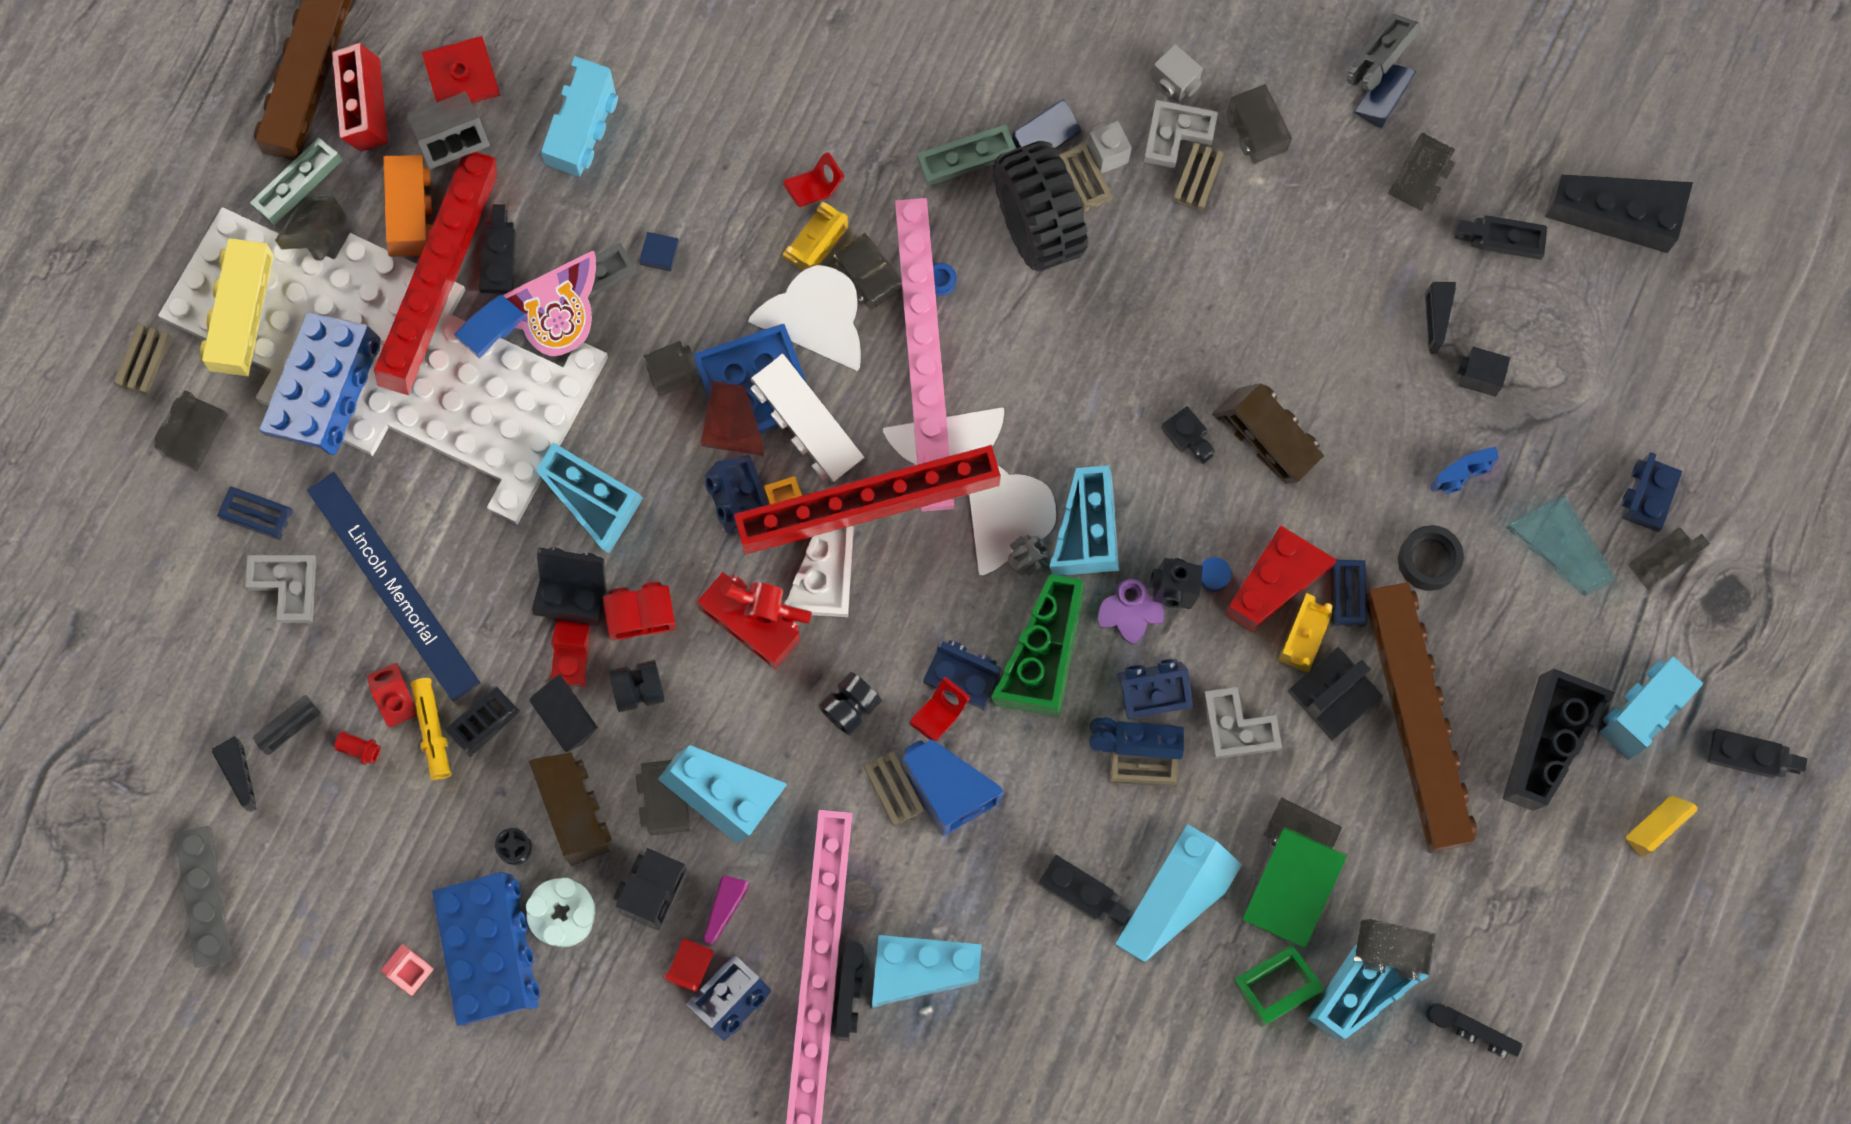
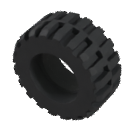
[993,140,1088,272]

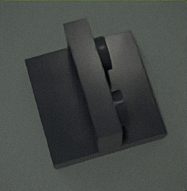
[1288,647,1383,741]

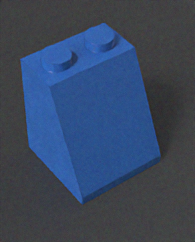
[902,739,1004,837]

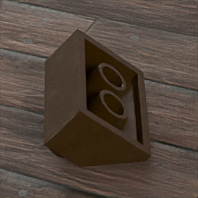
[529,753,612,866]

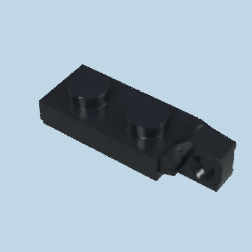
[479,204,516,294]
[1455,215,1547,260]
[1708,728,1808,778]
[1038,855,1131,926]

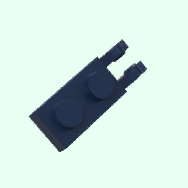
[1089,717,1184,760]

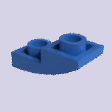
[454,295,526,359]
[1431,446,1499,494]

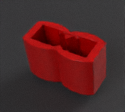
[603,582,676,640]

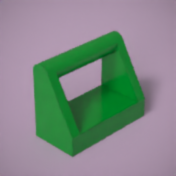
[1234,945,1324,1027]

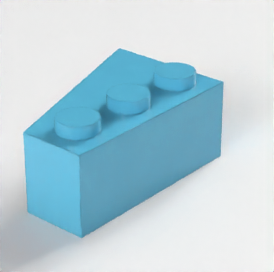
[541,56,618,177]
[536,442,644,554]
[1050,465,1119,576]
[1599,656,1703,760]
[658,745,787,843]
[1306,934,1430,1039]
[872,935,982,1008]

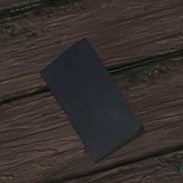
[530,674,598,752]
[253,695,321,755]

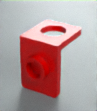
[783,152,844,207]
[367,663,417,727]
[909,677,970,742]
[663,939,714,994]

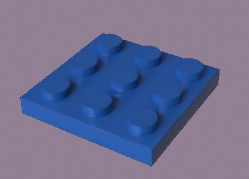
[692,323,807,446]

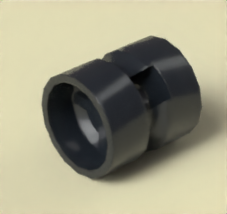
[609,660,665,713]
[818,672,882,736]

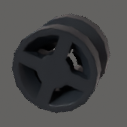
[495,828,532,865]

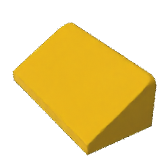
[1625,796,1698,856]

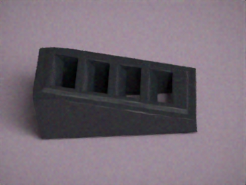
[1425,282,1456,354]
[445,687,520,757]
[211,736,257,812]

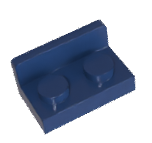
[1621,452,1682,532]
[705,455,769,533]
[923,640,1001,710]
[1117,659,1193,719]
[686,954,771,1041]

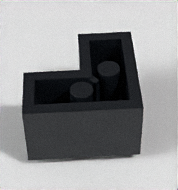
[614,848,687,931]

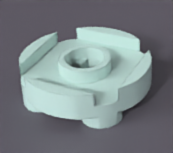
[526,878,596,947]

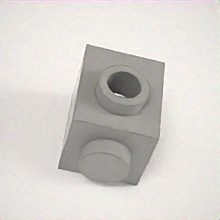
[1151,44,1203,102]
[1087,121,1132,174]

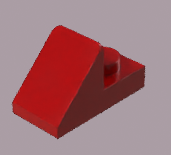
[551,619,591,687]

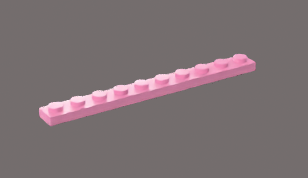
[895,198,954,512]
[786,810,853,1124]

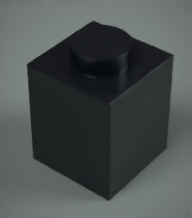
[1456,346,1511,397]

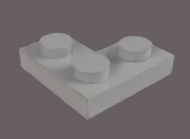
[1144,100,1218,168]
[245,555,316,623]
[1204,687,1282,759]

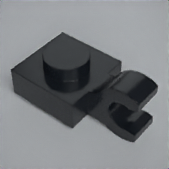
[1161,406,1215,464]

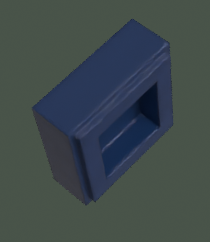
[639,232,679,271]

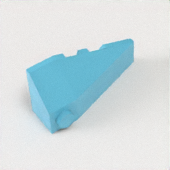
[1115,824,1242,962]

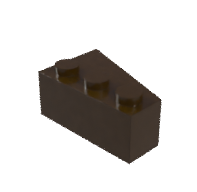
[1212,383,1324,484]

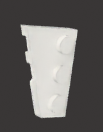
[784,526,854,617]

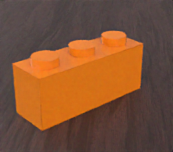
[383,155,432,257]

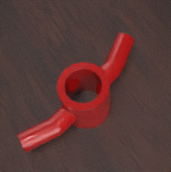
[720,581,812,625]

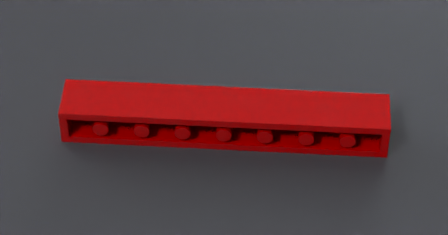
[374,151,497,396]
[734,445,1001,555]

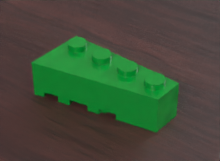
[991,574,1085,717]

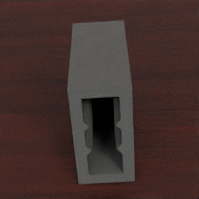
[406,91,490,169]

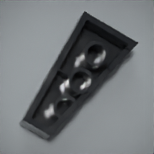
[1545,174,1693,253]
[1502,669,1615,811]

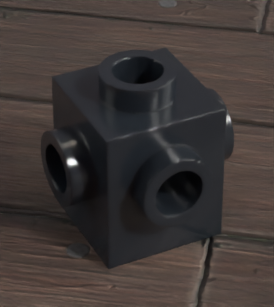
[1149,558,1203,609]

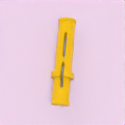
[410,678,452,780]

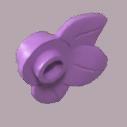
[1098,578,1164,644]

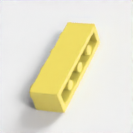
[200,238,274,376]

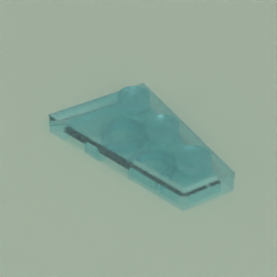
[1506,495,1616,596]

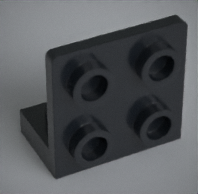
[532,547,607,625]

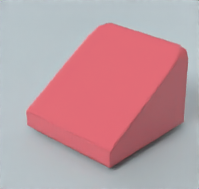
[381,944,434,996]

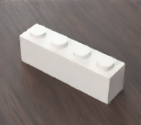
[750,354,865,483]

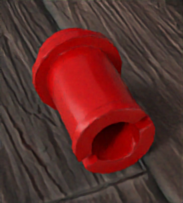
[334,731,381,765]

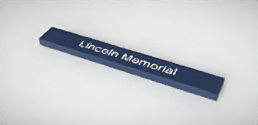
[307,472,481,702]

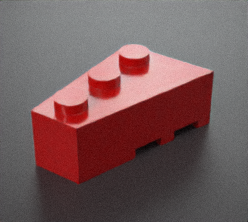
[1224,525,1337,632]

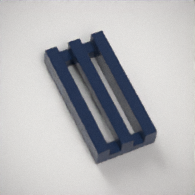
[217,486,293,540]
[1331,560,1367,627]

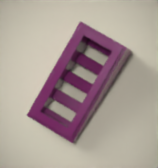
[703,875,750,947]

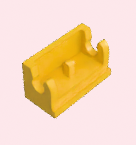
[782,202,848,271]
[1278,593,1333,673]

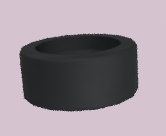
[1398,525,1464,591]

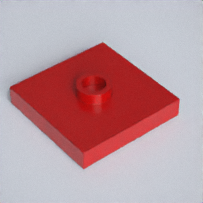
[422,36,501,104]

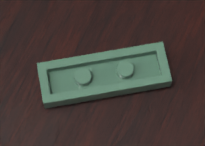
[917,124,1016,186]
[250,138,343,226]

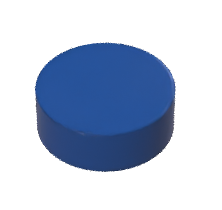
[933,263,957,296]
[1201,557,1232,592]

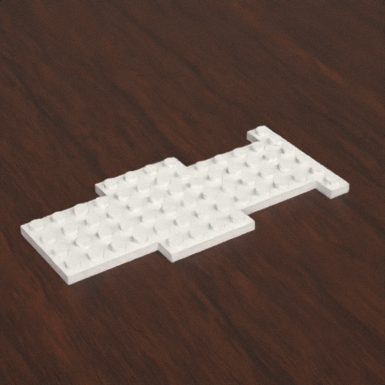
[158,207,608,525]

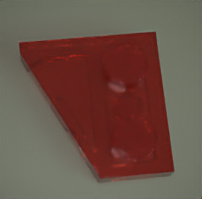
[701,381,765,456]

